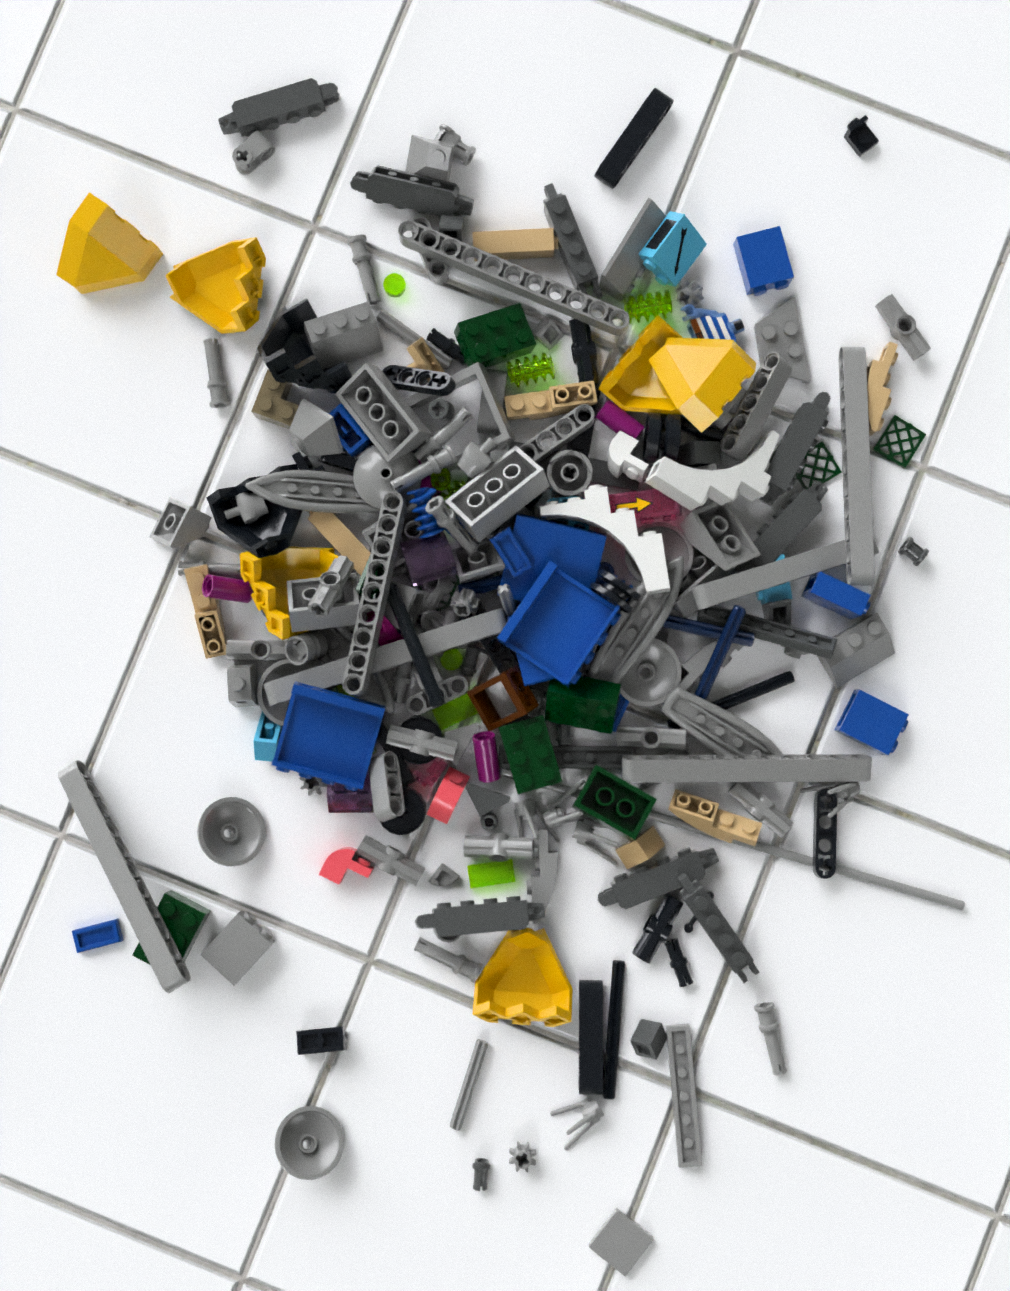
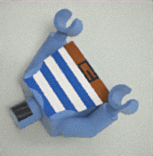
[680,304,745,342]

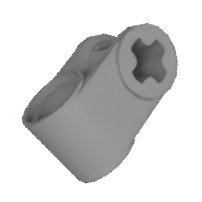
[232,131,275,175]

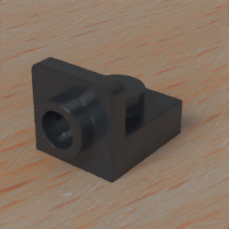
[844,115,879,157]
[292,452,326,471]

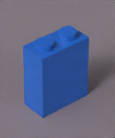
[733,226,794,296]
[801,571,871,619]
[834,689,909,755]

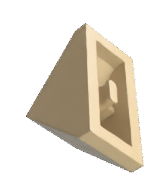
[615,826,665,869]

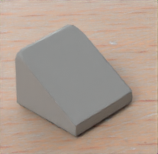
[532,317,564,350]

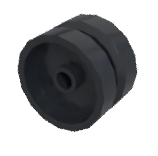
[643,412,681,463]

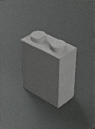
[200,910,275,986]

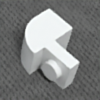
[607,431,649,483]

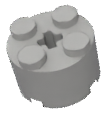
[546,450,593,497]

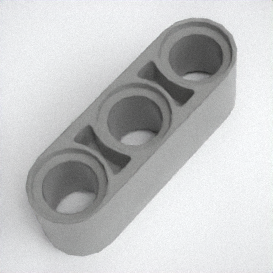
[411,217,449,285]
[477,368,508,435]
[406,675,469,715]
[369,751,405,822]

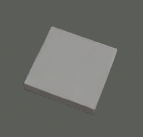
[588,1208,654,1277]

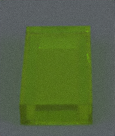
[432,694,478,731]
[467,858,516,889]

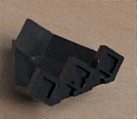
[257,298,352,393]
[206,464,302,558]

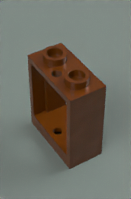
[467,665,539,731]

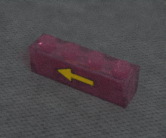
[592,489,682,530]

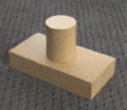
[406,337,445,382]

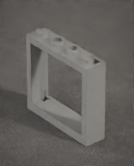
[405,362,516,479]

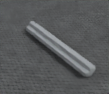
[376,310,453,369]
[449,1039,488,1131]

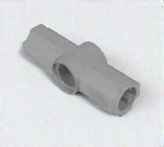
[875,294,931,361]
[308,555,354,618]
[226,639,287,661]
[386,724,458,761]
[616,726,687,750]
[728,782,794,837]
[463,833,534,862]
[356,835,426,886]

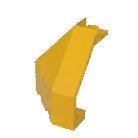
[56,192,163,294]
[165,237,266,334]
[598,315,683,415]
[649,337,757,433]
[240,546,339,640]
[473,928,573,1027]

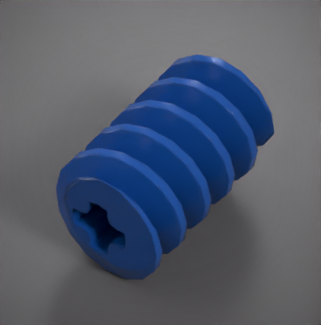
[407,487,446,538]

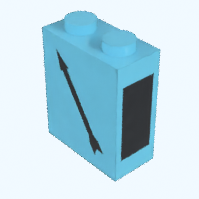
[638,211,707,287]

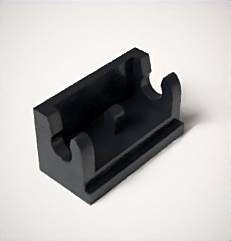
[296,1026,347,1055]

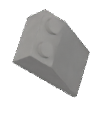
[679,502,761,571]

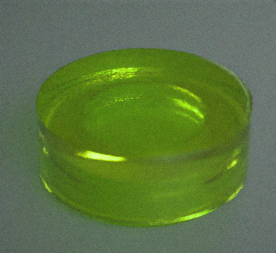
[383,273,406,298]
[440,648,463,671]

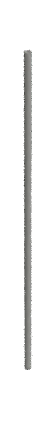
[501,768,965,910]

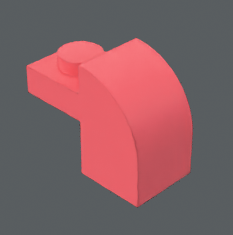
[427,767,470,824]
[318,847,374,884]

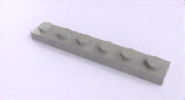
[666,1023,702,1168]

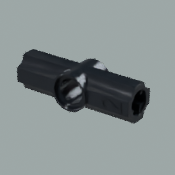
[569,319,599,386]
[632,893,684,964]

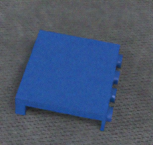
[497,513,607,601]
[497,561,621,687]
[271,681,386,791]

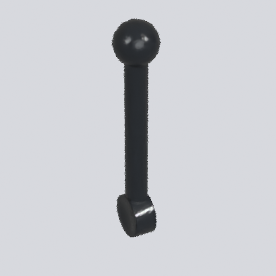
[684,891,714,933]

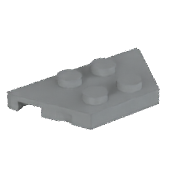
[754,297,811,384]

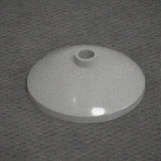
[353,445,422,509]
[624,522,693,583]
[618,638,682,706]
[257,659,314,726]
[197,797,266,867]
[274,1106,344,1180]

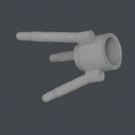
[543,779,588,829]
[800,782,860,818]
[513,797,560,842]
[572,819,619,865]
[550,1098,604,1150]

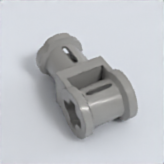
[433,124,476,166]

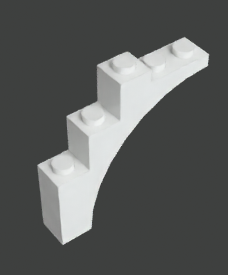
[646,430,780,511]
[540,484,670,595]

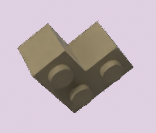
[251,369,299,429]

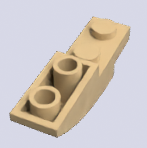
[867,342,898,436]
[504,381,598,421]
[184,564,227,659]
[668,789,762,846]

